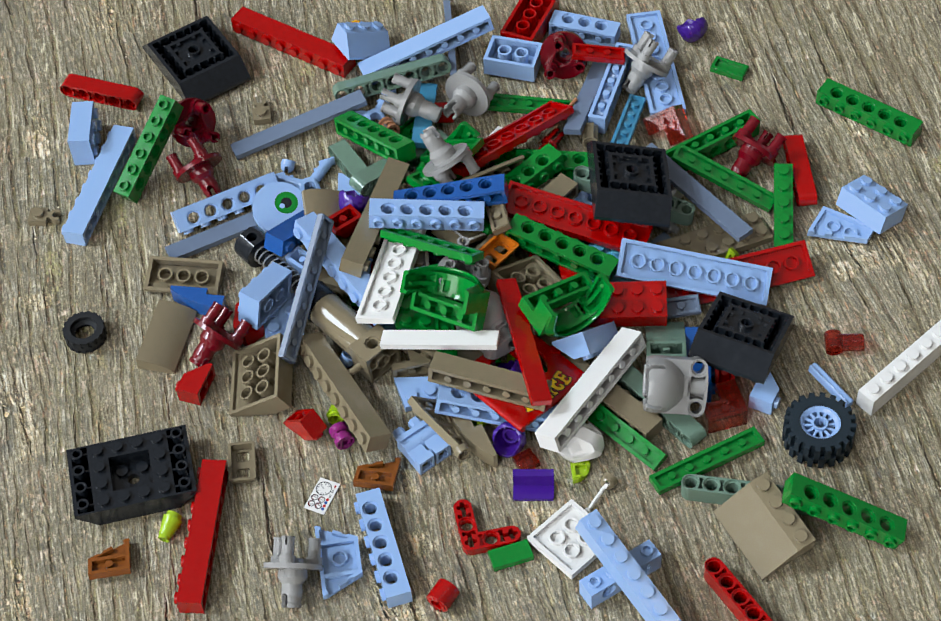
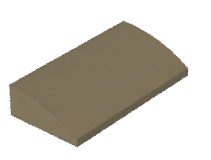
[301,189,349,247]
[144,255,226,295]
[136,299,198,374]

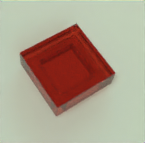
[512,448,540,469]

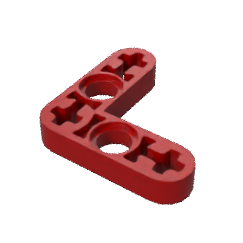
[453,499,521,555]

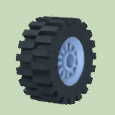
[782,392,857,468]

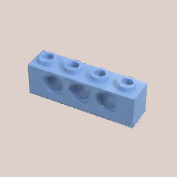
[549,9,621,45]
[579,539,662,609]

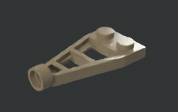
[407,396,471,461]

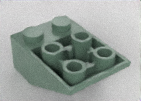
[645,322,687,357]

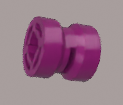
[329,422,355,450]

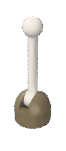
[584,472,618,513]

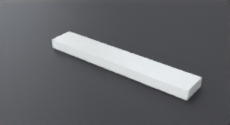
[380,330,500,350]

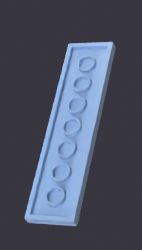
[626,10,686,118]
[615,238,773,306]

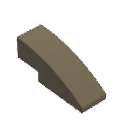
[452,417,498,467]

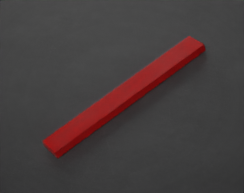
[496,278,552,406]

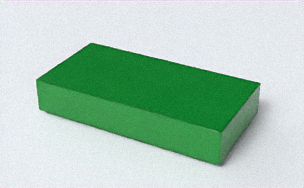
[710,56,749,81]
[488,539,534,572]

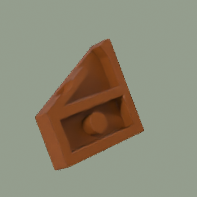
[353,457,401,491]
[88,538,131,580]

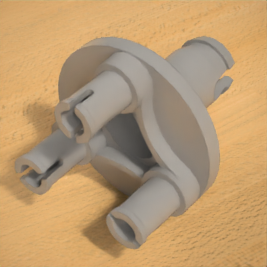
[622,30,679,95]
[443,61,500,120]
[379,73,443,126]
[420,125,480,183]
[438,236,491,303]
[263,536,323,608]

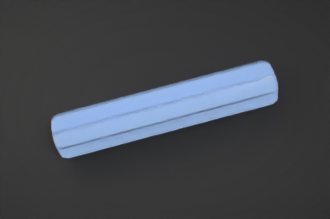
[808,363,853,408]

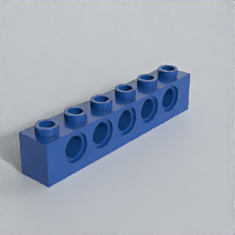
[393,174,508,207]

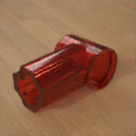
[824,329,864,356]

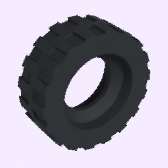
[62,311,107,354]

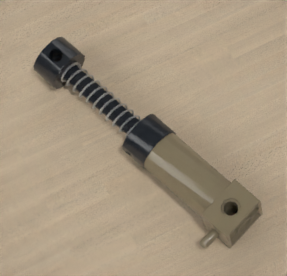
[234,226,401,384]

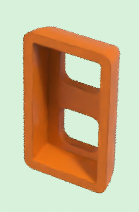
[478,233,519,270]

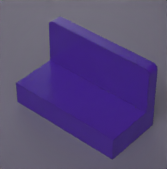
[513,469,554,501]

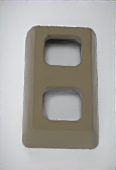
[228,441,256,484]

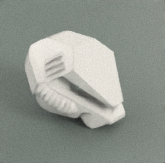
[560,423,604,463]

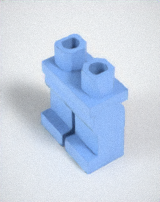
[393,416,451,475]

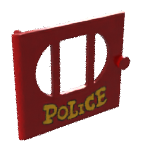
[473,335,584,432]

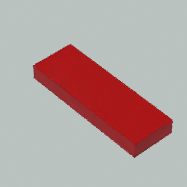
[571,43,625,65]

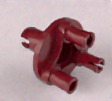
[540,31,588,80]
[171,97,220,147]
[731,116,787,177]
[166,136,223,198]
[189,301,252,367]

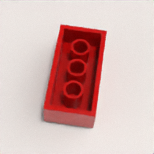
[500,0,559,43]
[589,281,667,327]

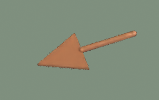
[538,98,577,144]

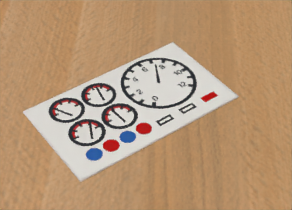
[304,477,340,515]

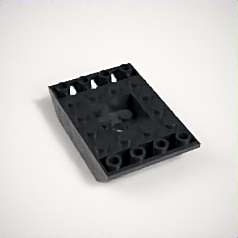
[142,16,251,101]
[586,141,672,228]
[687,291,795,384]
[66,425,197,525]

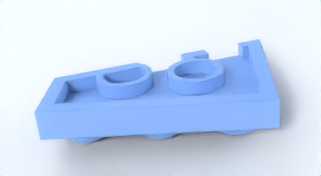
[807,206,874,244]
[394,376,439,412]

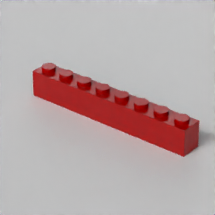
[231,6,356,78]
[174,459,229,614]

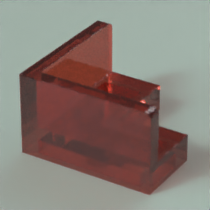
[643,104,694,146]
[704,379,748,433]

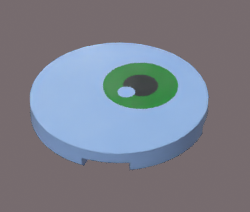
[252,182,304,232]

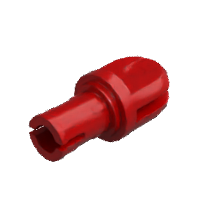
[537,128,564,150]

